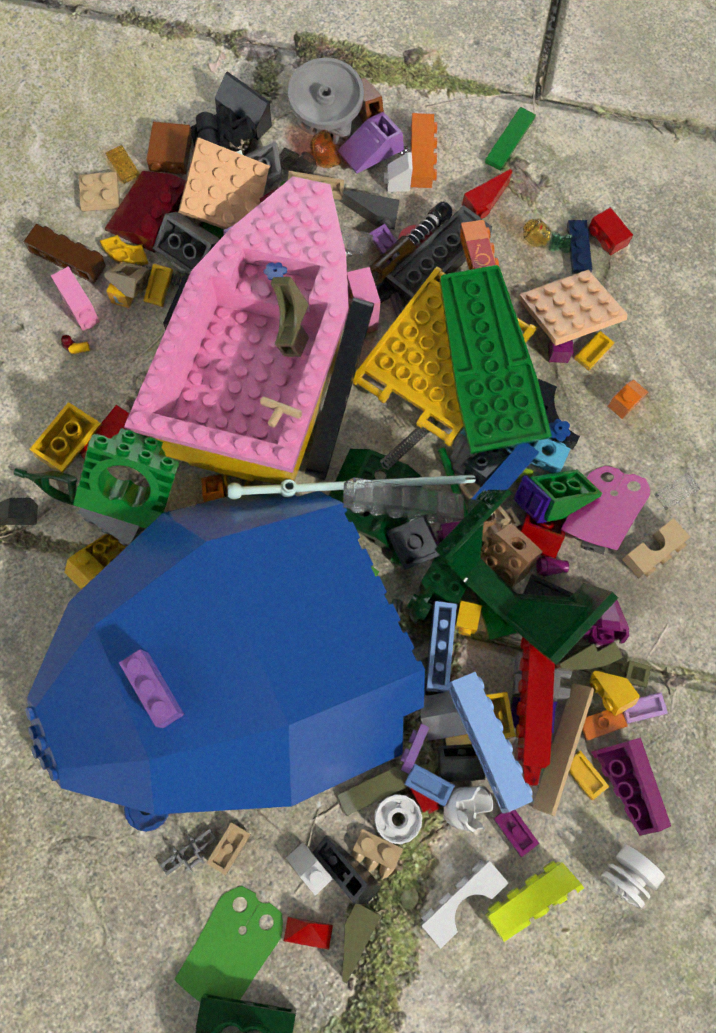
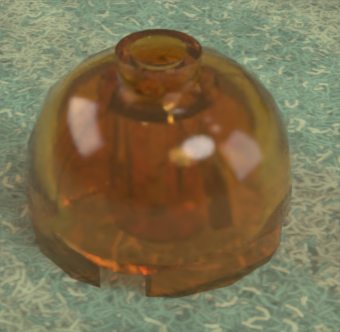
[308,130,342,169]

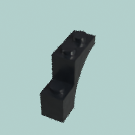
[538,379,580,450]

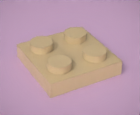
[79,172,120,211]

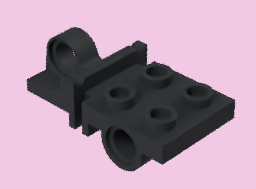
[191,106,256,148]

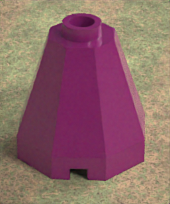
[582,600,630,645]

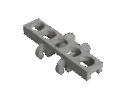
[160,829,217,876]

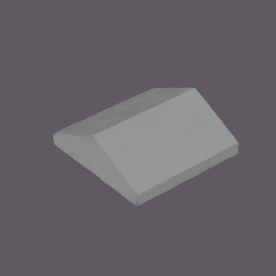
[244,142,282,187]
[421,692,467,741]

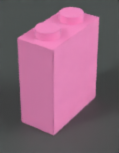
[51,267,100,331]

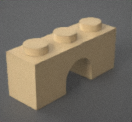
[622,518,690,579]

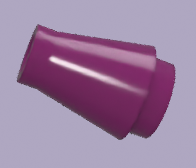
[536,556,569,577]

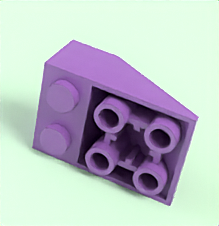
[338,112,404,174]

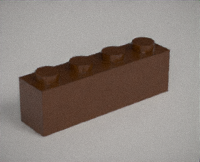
[23,224,106,284]

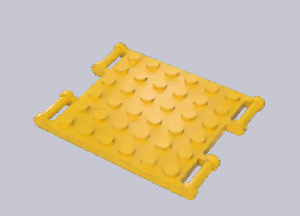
[353,267,537,447]

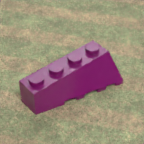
[591,737,671,836]

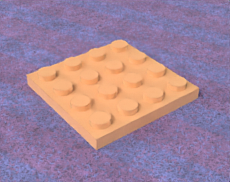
[178,138,270,229]
[519,270,627,346]

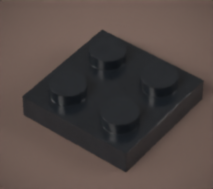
[386,515,439,570]

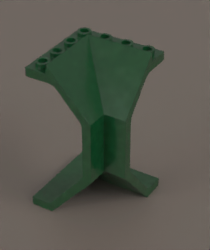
[434,490,618,664]

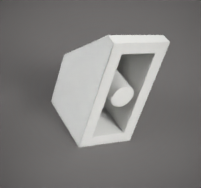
[384,152,413,192]
[286,842,333,895]

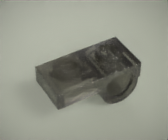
[279,147,317,174]

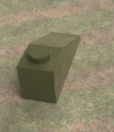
[342,903,381,984]

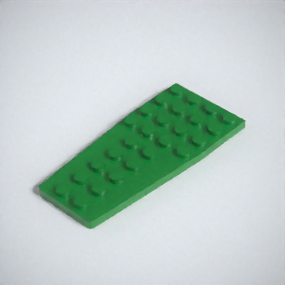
[440,265,552,454]

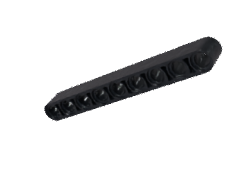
[305,297,374,480]

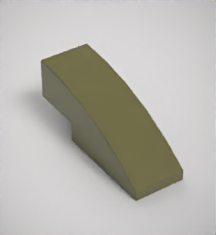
[555,642,623,671]

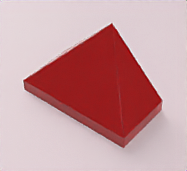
[283,916,333,950]

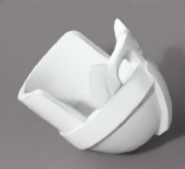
[443,786,493,832]

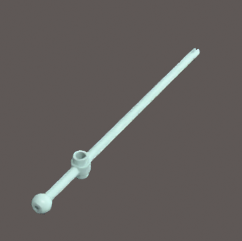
[227,475,476,500]

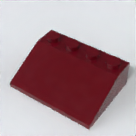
[105,171,186,253]

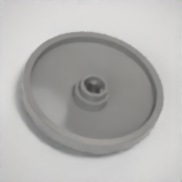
[288,58,364,130]

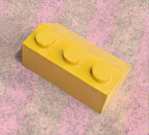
[29,402,102,473]

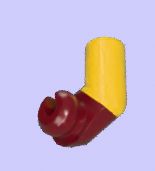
[61,335,90,354]

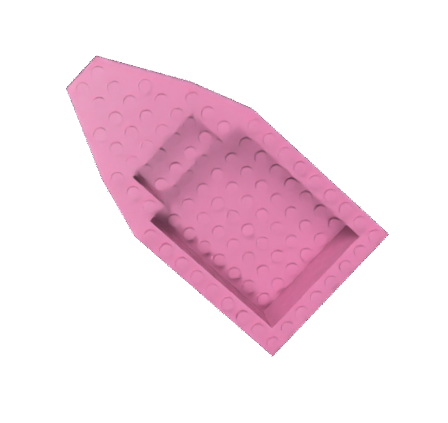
[124,177,349,485]

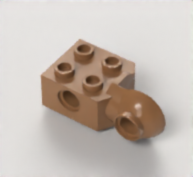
[480,512,543,588]

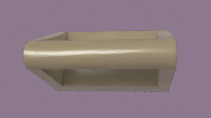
[105,262,149,298]

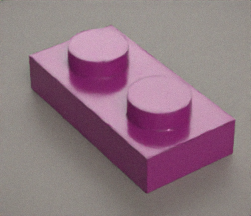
[493,810,540,857]

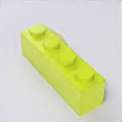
[485,861,584,942]

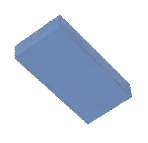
[404,764,455,807]

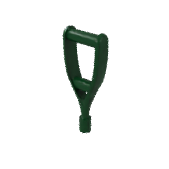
[14,468,78,506]

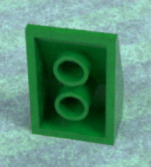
[530,469,602,522]

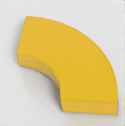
[100,235,149,266]

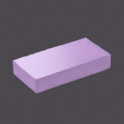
[622,692,668,724]

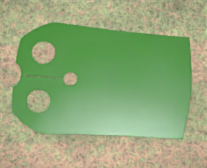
[174,886,283,1002]

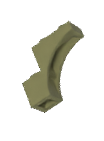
[270,277,309,357]

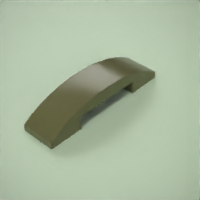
[564,644,651,688]
[338,757,423,816]

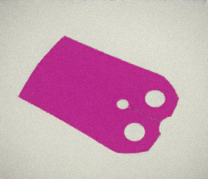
[561,466,650,550]

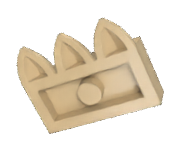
[351,829,403,879]

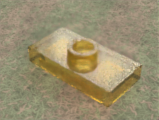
[106,145,140,184]

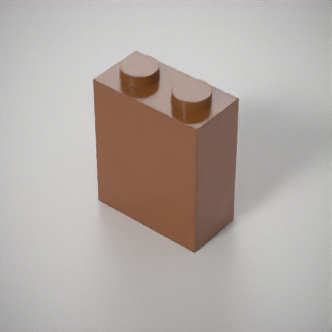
[146,122,192,174]

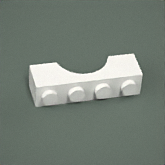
[420,860,508,949]

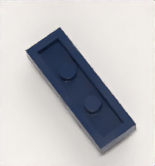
[567,220,593,274]

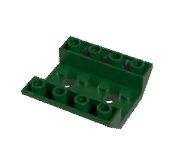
[329,448,422,552]

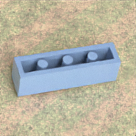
[425,601,457,693]

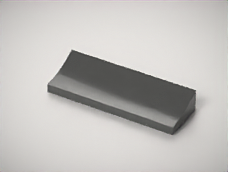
[387,205,492,303]

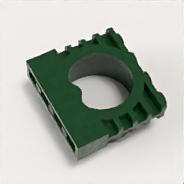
[195,994,297,1033]

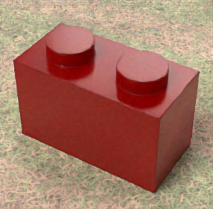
[588,207,633,256]

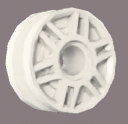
[374,795,422,844]

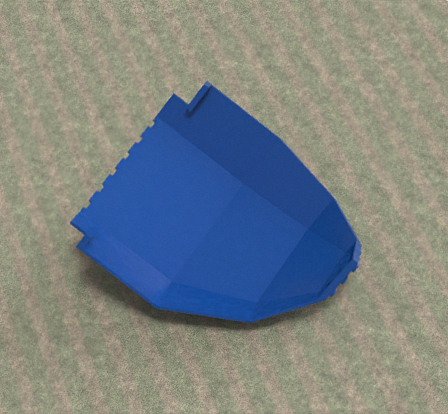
[25,484,425,815]

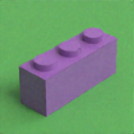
[119,649,185,728]

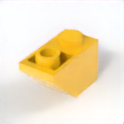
[589,671,640,716]

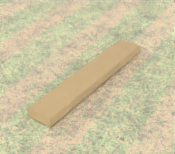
[532,683,595,816]

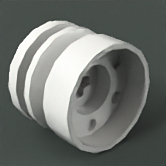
[601,845,665,910]

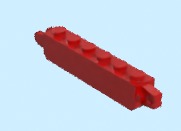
[514,637,555,786]

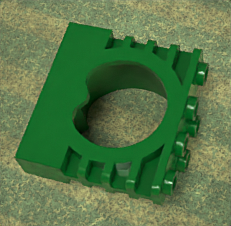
[73,428,179,528]

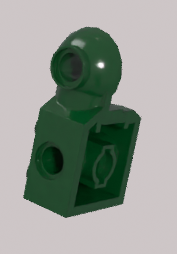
[405,555,468,624]

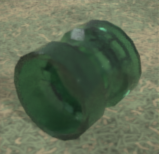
[549,231,572,254]

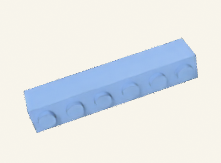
[446,672,533,814]

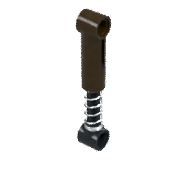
[369,201,452,286]

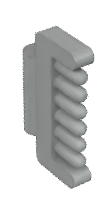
[450,439,477,475]

